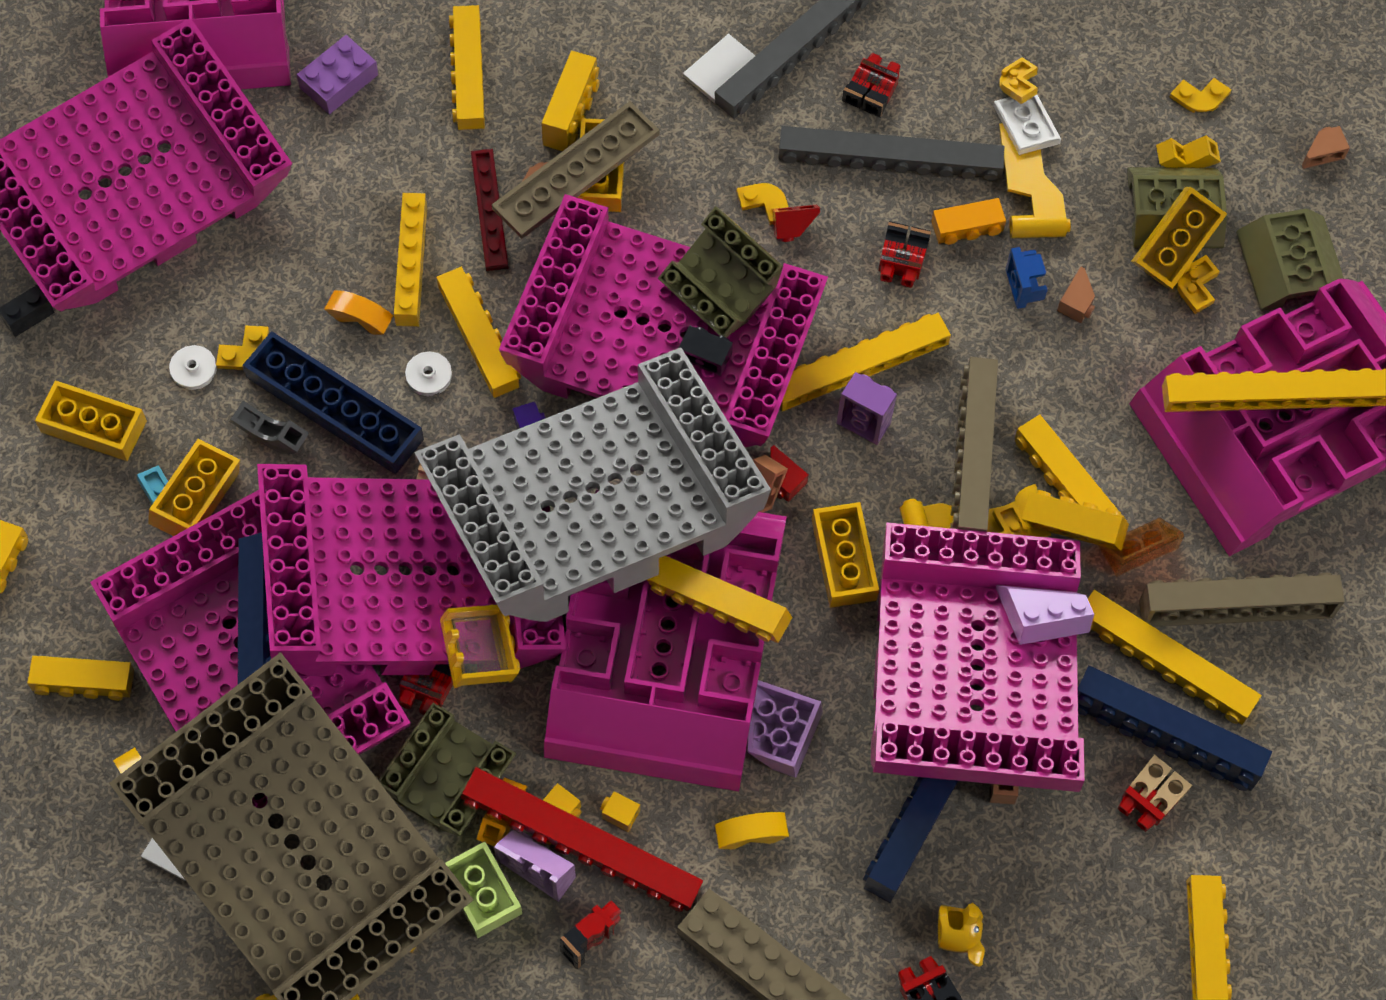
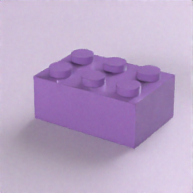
[296,35,378,114]
[837,372,897,445]

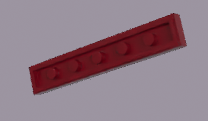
[471,149,509,271]

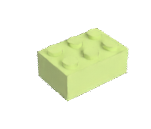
[445,842,522,939]

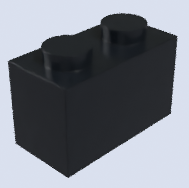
[0,285,55,337]
[679,325,733,376]

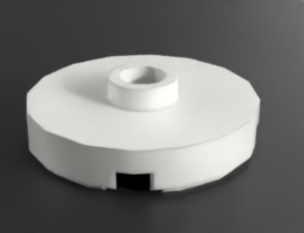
[169,345,217,390]
[405,351,452,396]

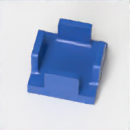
[1005,247,1047,309]

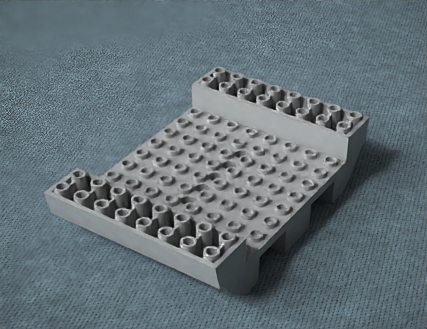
[414,348,771,622]

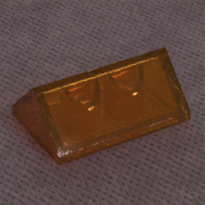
[1098,518,1184,577]

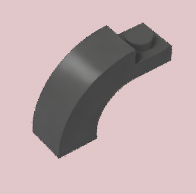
[229,401,309,454]

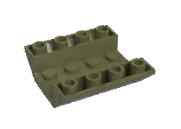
[1127,167,1227,248]
[658,206,783,338]
[1236,208,1344,311]
[378,702,516,836]

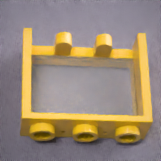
[440,605,520,689]

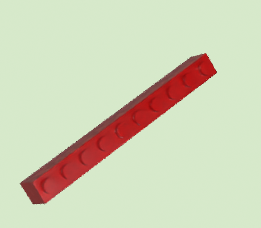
[461,767,703,912]

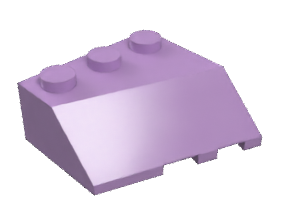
[996,585,1094,645]
[748,680,823,778]
[494,830,576,902]

